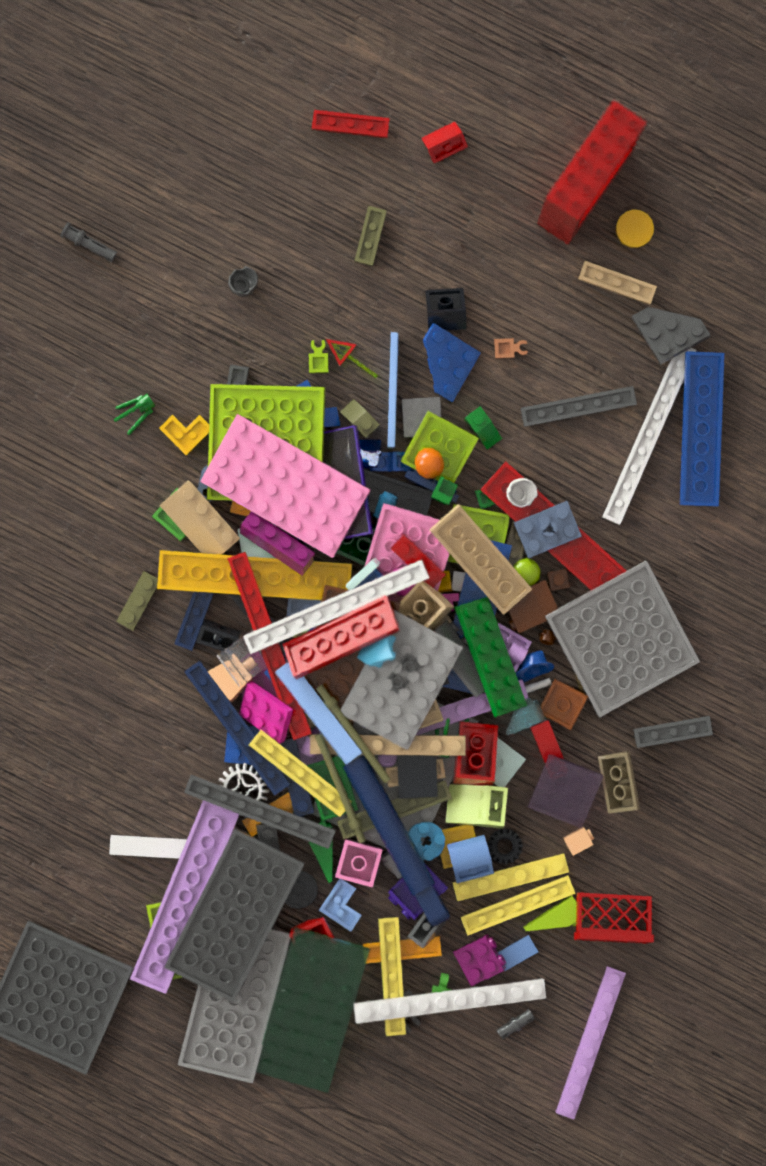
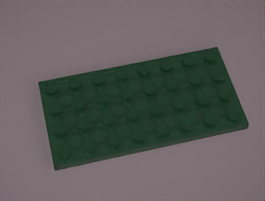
[256,927,370,1093]

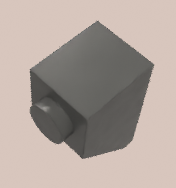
[407,913,449,948]

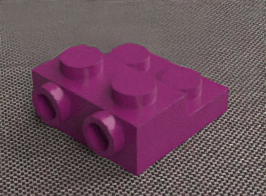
[453,934,506,986]

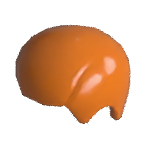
[414,448,444,479]

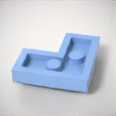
[319,878,362,931]

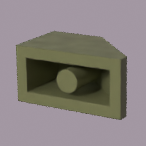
[340,399,380,440]

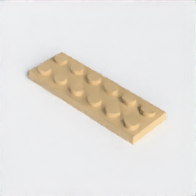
[430,504,532,615]

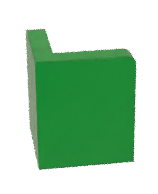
[431,476,457,506]

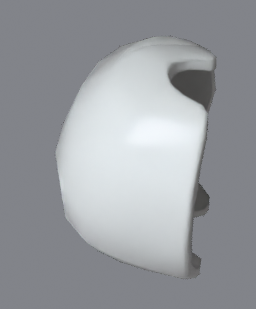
[506,478,537,508]

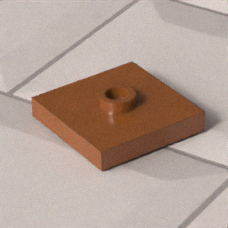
[537,678,588,730]

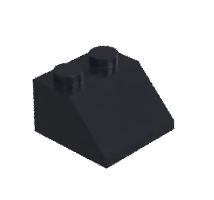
[425,288,467,330]

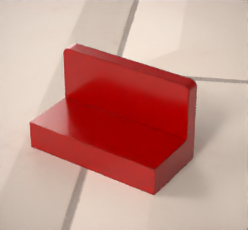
[421,122,468,164]

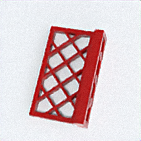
[574,893,654,944]

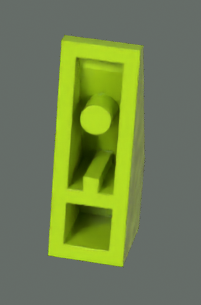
[523,895,584,931]

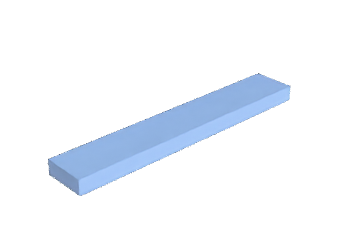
[387,332,398,449]
[275,662,362,765]

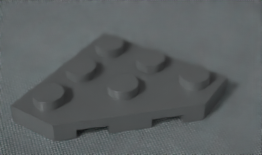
[632,307,710,365]

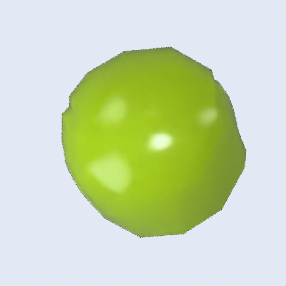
[513,558,541,586]

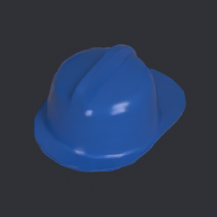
[516,651,554,683]

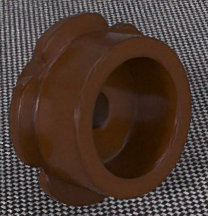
[539,630,557,645]

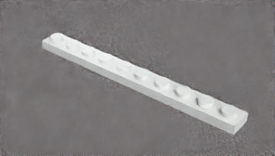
[602,348,696,525]
[243,560,429,654]
[353,978,546,1023]

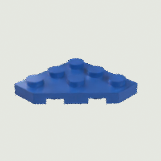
[423,323,481,402]

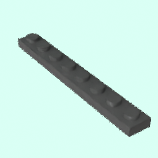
[184,774,336,849]

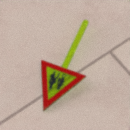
[326,339,378,378]

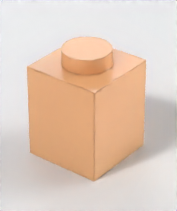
[563,827,594,856]

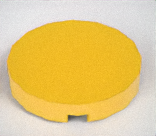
[616,210,654,248]

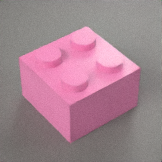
[335,839,383,887]

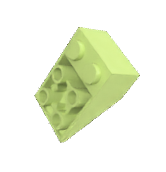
[445,784,508,829]

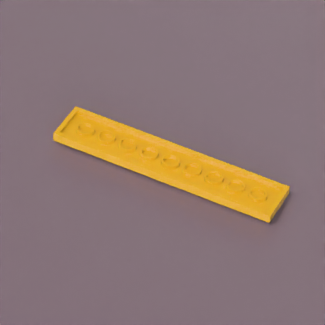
[157,550,352,600]

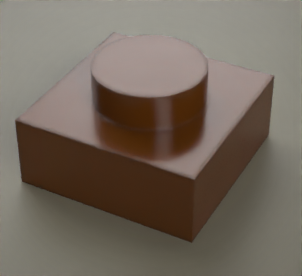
[547,569,570,591]

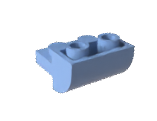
[447,835,494,883]

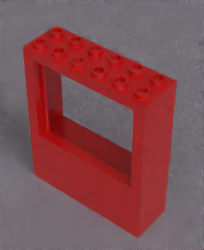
[537,100,647,245]

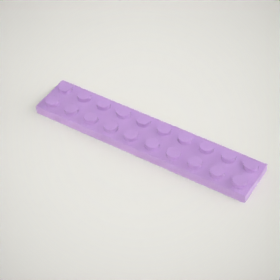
[130,800,239,994]

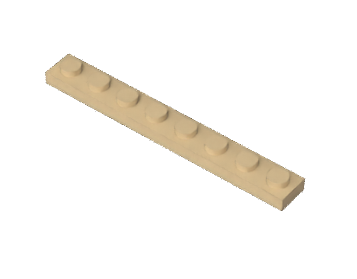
[310,734,465,756]

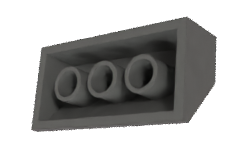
[434,620,485,698]

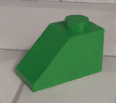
[464,406,502,450]

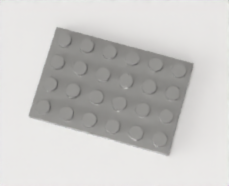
[341,610,463,750]

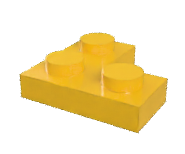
[159,415,209,456]

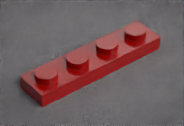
[312,110,390,138]

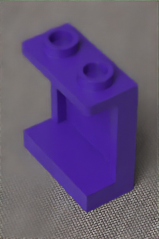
[388,864,448,921]

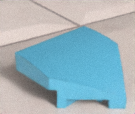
[357,635,396,668]

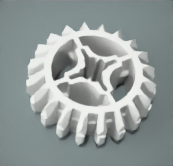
[219,763,269,815]

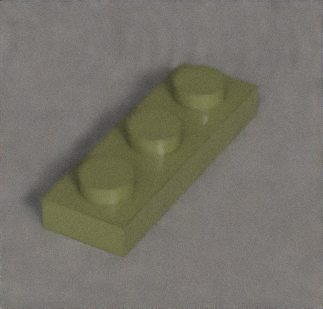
[354,206,387,267]
[116,571,158,631]

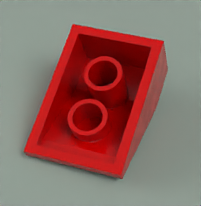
[453,721,498,786]

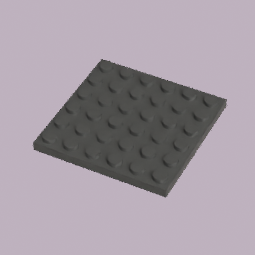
[0,920,134,1075]

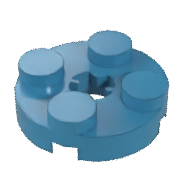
[408,822,445,861]

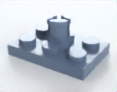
[513,501,581,558]

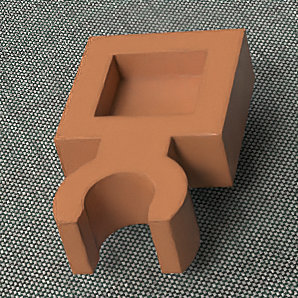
[494,338,528,359]

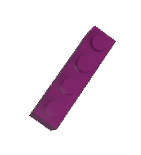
[240,511,315,576]

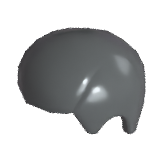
[228,266,258,297]

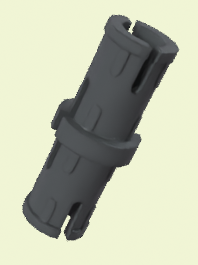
[496,1009,535,1040]

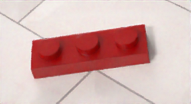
[390,534,446,588]

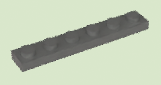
[520,386,637,427]

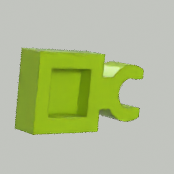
[309,340,328,374]

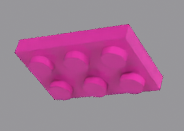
[239,681,293,744]

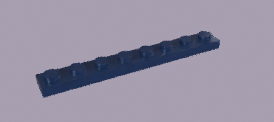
[184,661,290,796]

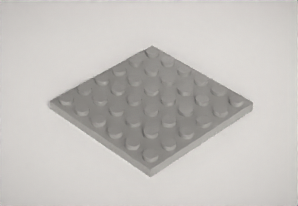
[545,561,700,718]

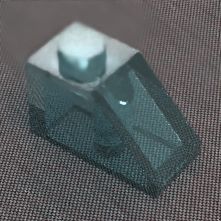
[506,697,546,736]

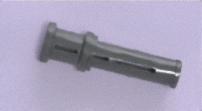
[60,222,117,263]

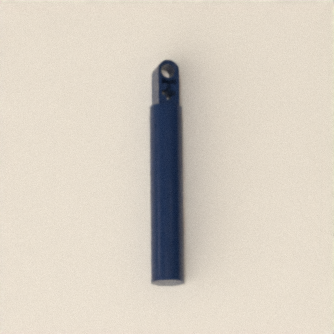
[342,755,451,927]

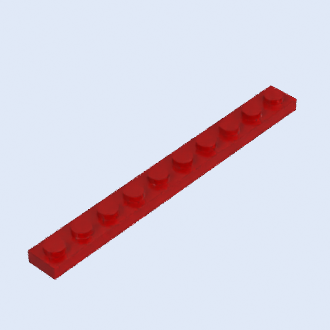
[227,552,312,740]

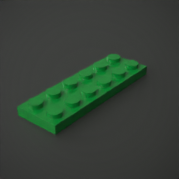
[455,597,527,717]

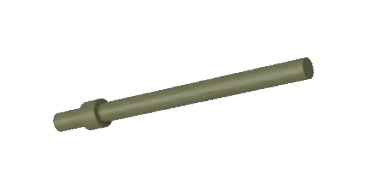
[316,684,390,784]
[315,733,366,843]

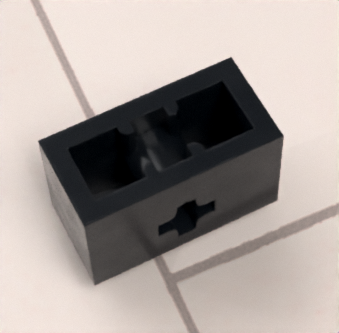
[196,619,241,655]

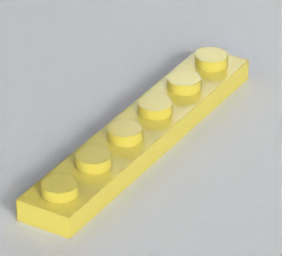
[249,730,352,817]
[452,853,569,901]
[461,875,575,935]
[378,917,406,1036]

